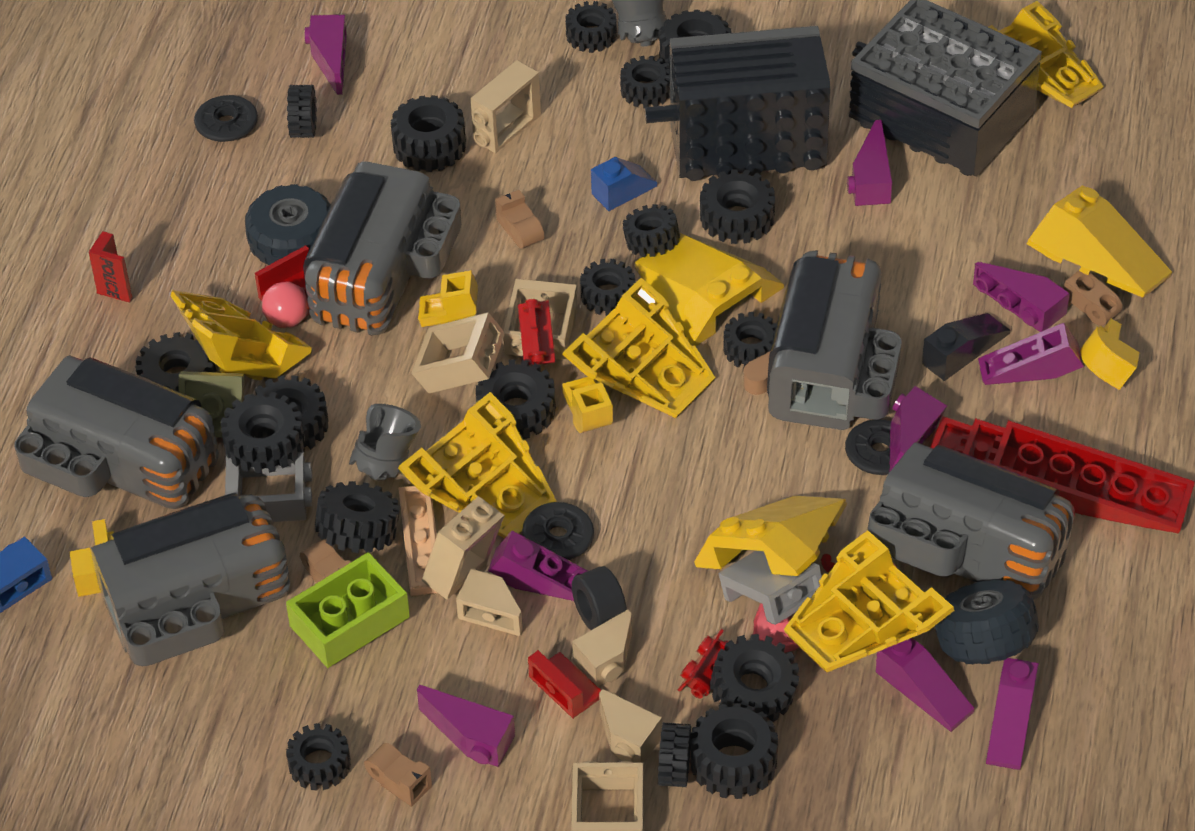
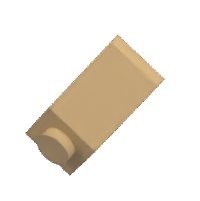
[456,569,523,636]
[572,610,632,687]
[599,689,662,763]

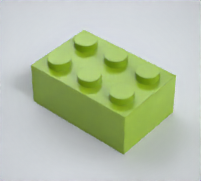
[286,552,410,668]

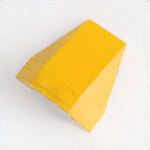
[988,1,1104,108]
[1027,185,1172,298]
[635,233,784,346]
[562,278,716,418]
[170,290,312,380]
[398,392,556,539]
[694,496,847,576]
[784,530,955,672]

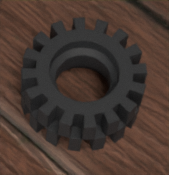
[565,1,617,53]
[620,56,670,108]
[287,85,317,138]
[623,204,680,257]
[580,259,635,316]
[723,312,777,368]
[658,722,691,787]
[286,723,351,791]

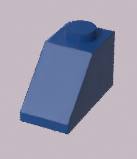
[591,157,657,211]
[0,536,52,613]

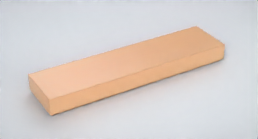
[398,486,437,596]

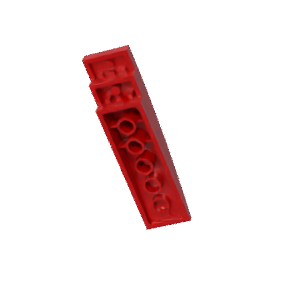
[930,416,1195,534]

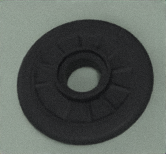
[194,95,258,142]
[845,419,892,475]
[522,502,594,560]

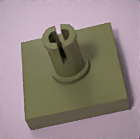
[179,371,244,438]

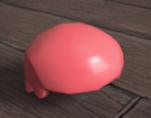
[262,282,310,328]

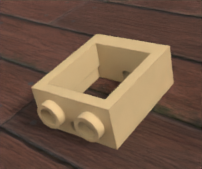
[470,60,541,153]
[503,279,577,360]
[411,312,505,394]
[422,496,504,600]
[571,761,643,831]

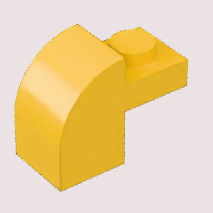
[418,270,478,327]
[1080,318,1140,390]
[562,377,613,433]
[69,519,114,597]

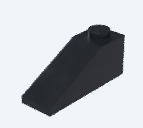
[922,313,1010,381]

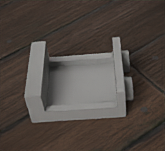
[718,551,822,625]

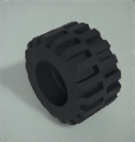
[659,10,731,65]
[391,95,466,172]
[690,703,778,799]

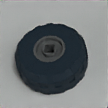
[245,184,331,265]
[935,580,1039,665]

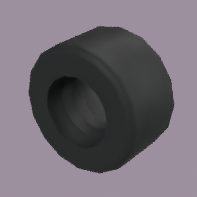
[572,566,627,630]

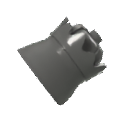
[612,0,667,47]
[349,403,421,480]

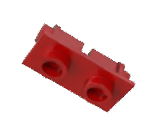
[518,299,556,366]
[677,629,729,699]

